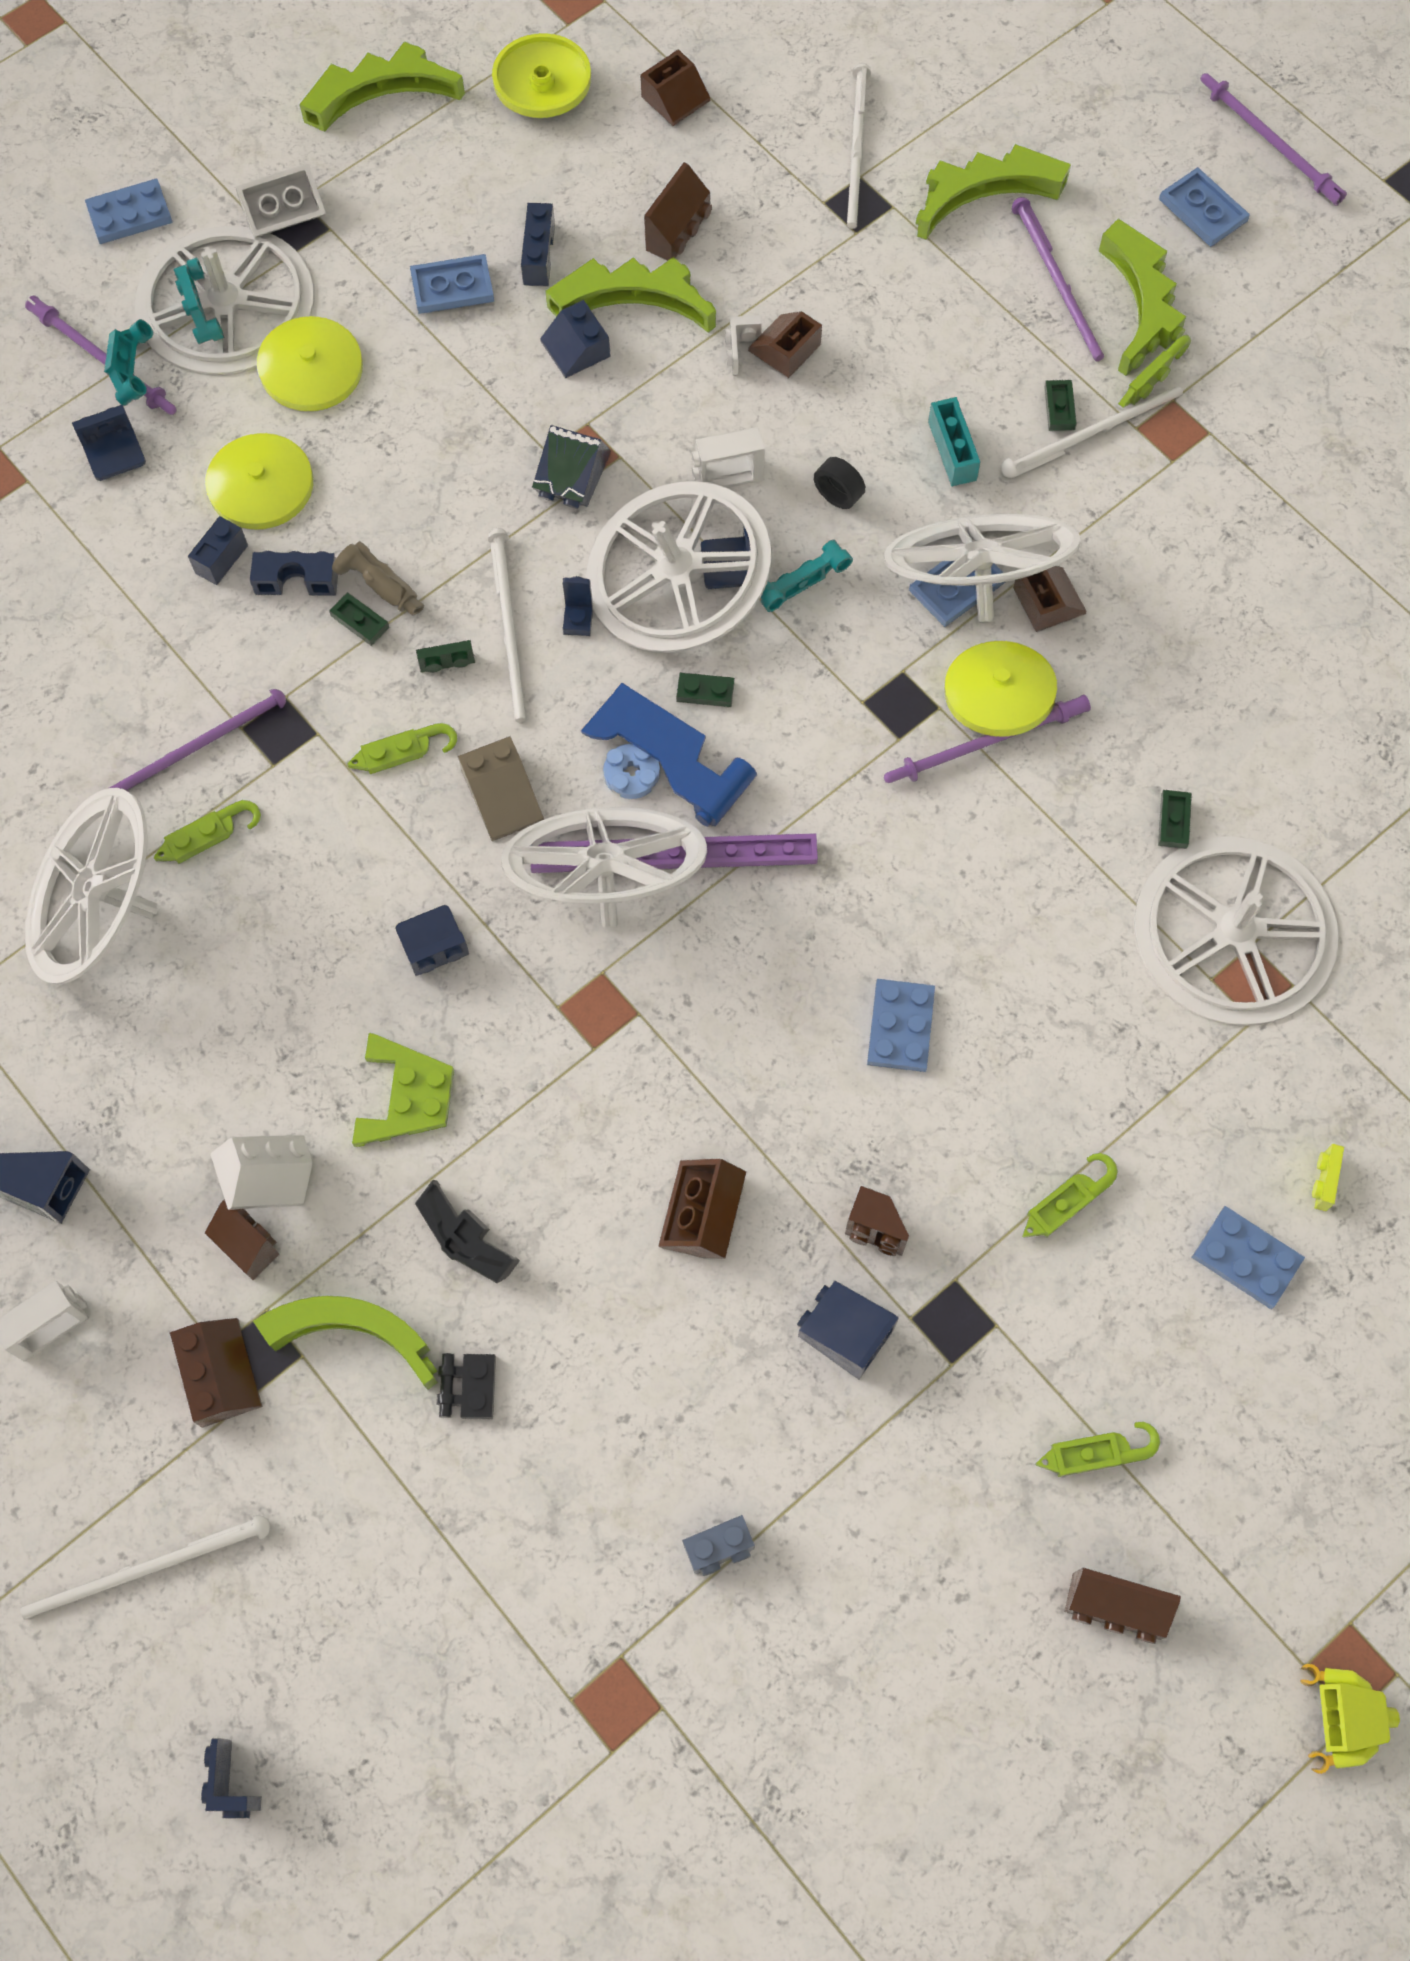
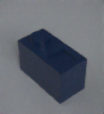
[188,516,248,585]

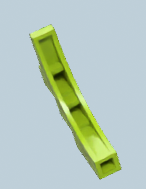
[299,41,465,132]
[915,144,1071,240]
[1099,218,1186,376]
[545,257,716,332]

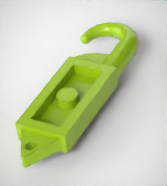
[1118,335,1191,408]
[347,723,457,774]
[154,800,261,864]
[1022,1153,1118,1238]
[1035,1422,1160,1477]

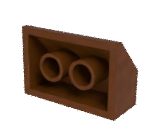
[644,162,712,261]
[658,1159,747,1259]
[170,1318,263,1428]
[1064,1568,1181,1644]

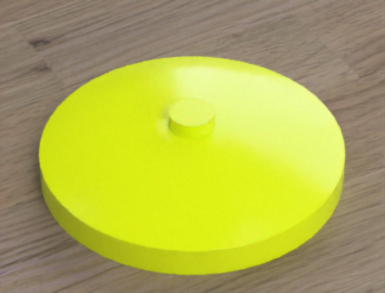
[492,33,591,118]
[257,316,363,411]
[205,433,314,530]
[944,641,1057,737]

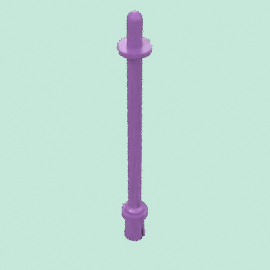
[1200,73,1347,206]
[25,295,177,415]
[884,694,1091,783]

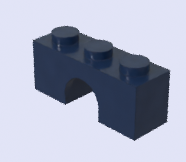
[521,203,555,286]
[250,551,338,596]

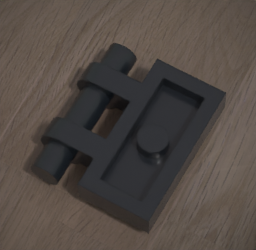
[436,1353,496,1419]

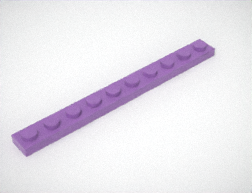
[531,833,818,873]

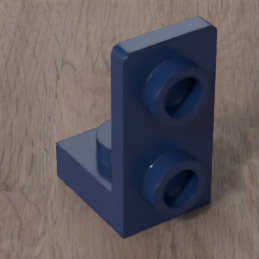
[562,576,593,636]

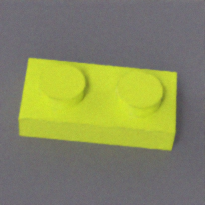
[1312,1144,1344,1211]

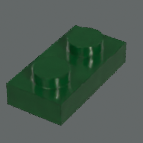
[1044,380,1077,431]
[329,592,390,646]
[416,640,475,673]
[676,672,735,707]
[1158,789,1192,849]

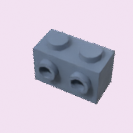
[682,1515,755,1576]

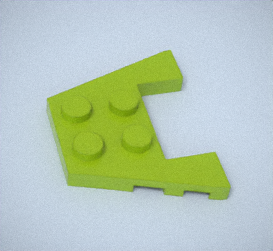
[352,1033,454,1147]

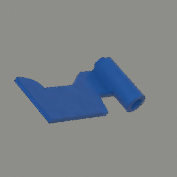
[581,683,757,827]

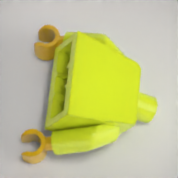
[1300,1664,1400,1774]

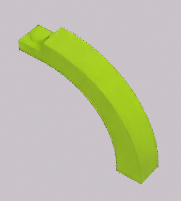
[253,1296,438,1390]

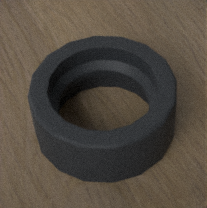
[813,457,866,509]

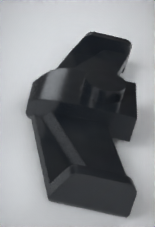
[415,1180,520,1283]

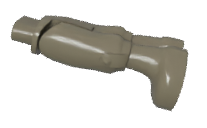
[332,541,424,616]

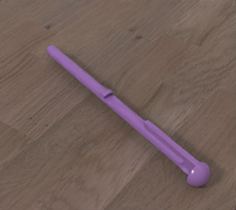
[1012,197,1104,361]
[109,689,286,791]

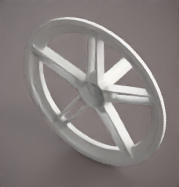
[135,226,314,375]
[586,481,772,653]
[884,514,1080,622]
[25,788,158,984]
[501,807,707,928]
[1134,837,1338,1026]

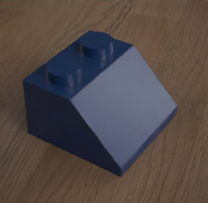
[540,300,611,379]

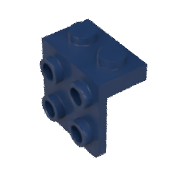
[72,404,146,481]
[700,526,751,589]
[395,905,469,976]
[201,1738,262,1818]

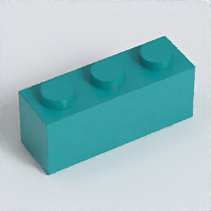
[928,397,981,487]

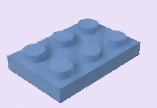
[1159,167,1250,247]
[85,178,173,244]
[410,254,494,314]
[909,541,1006,627]
[867,979,935,1072]
[1191,1206,1305,1310]

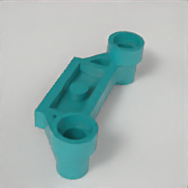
[173,257,224,344]
[104,319,153,406]
[761,539,853,612]

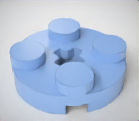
[603,743,660,799]

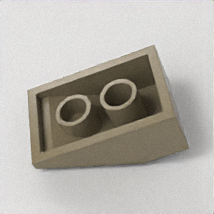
[458,736,544,841]

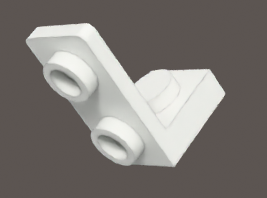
[725,315,762,375]

